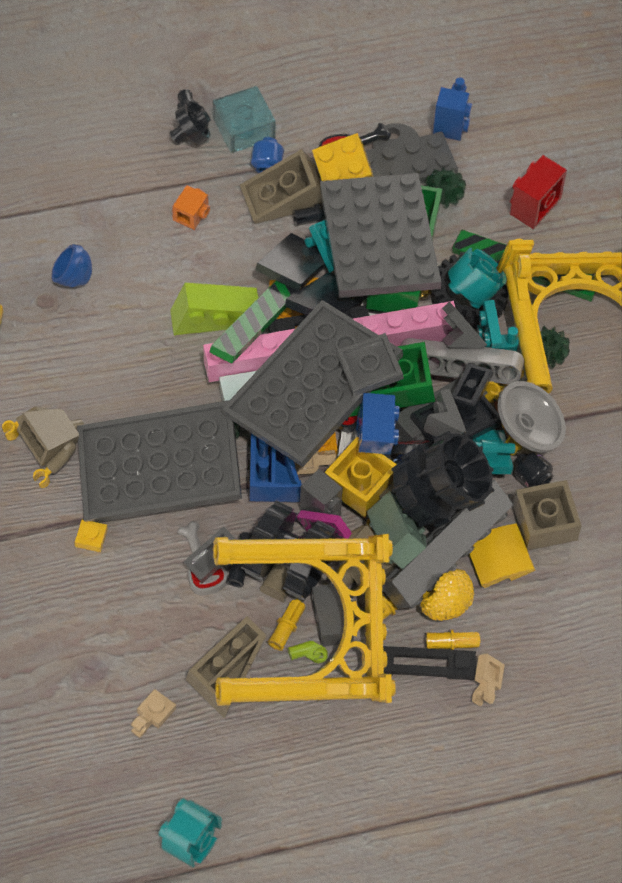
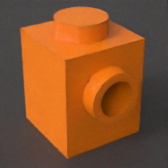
[172,185,210,230]

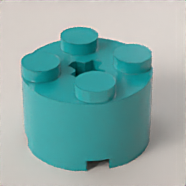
[448,248,507,309]
[159,798,222,868]

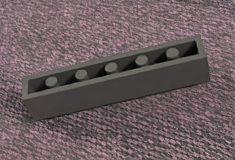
[382,480,514,609]

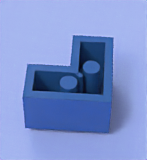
[356,393,399,455]

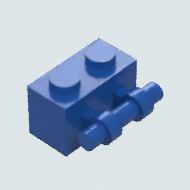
[433,77,472,141]

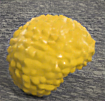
[420,569,474,621]

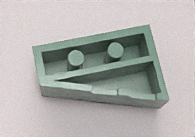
[367,491,426,569]

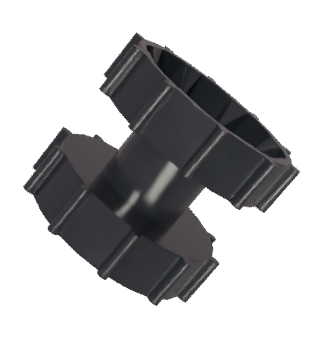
[391,431,495,528]
[241,500,339,602]

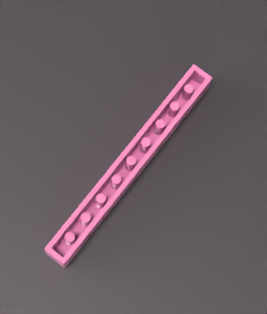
[203,301,456,382]

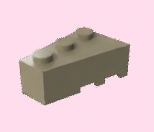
[186,616,266,719]

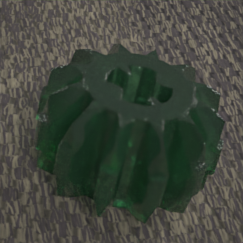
[425,166,466,209]
[540,325,570,369]

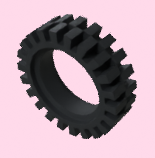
[431,252,509,329]

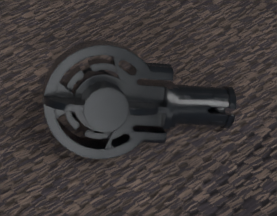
[169,89,211,145]

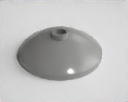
[498,381,566,453]

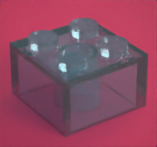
[213,86,276,154]

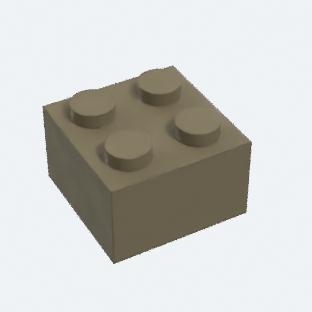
[513,480,582,550]

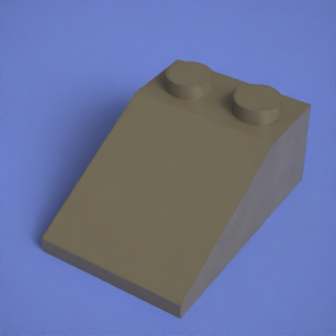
[240,149,323,224]

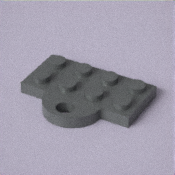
[365,123,458,184]

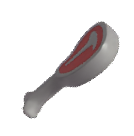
[177,521,228,596]

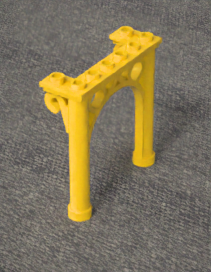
[496,239,622,394]
[213,534,396,706]

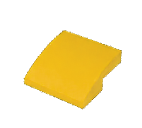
[469,523,536,588]

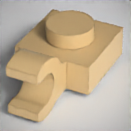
[294,450,336,475]
[472,654,505,706]
[131,689,176,738]

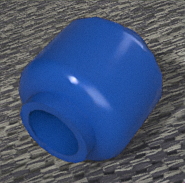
[251,137,284,173]

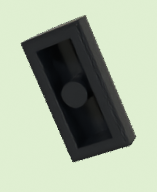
[452,363,493,416]

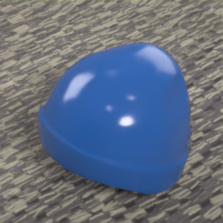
[51,244,92,288]

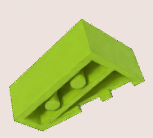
[170,282,258,336]

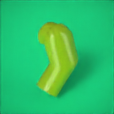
[287,641,328,663]

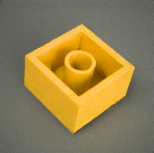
[312,133,374,181]
[324,437,397,517]

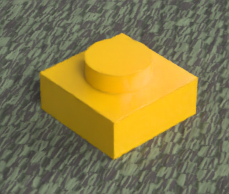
[75,519,108,552]

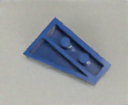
[250,433,302,502]

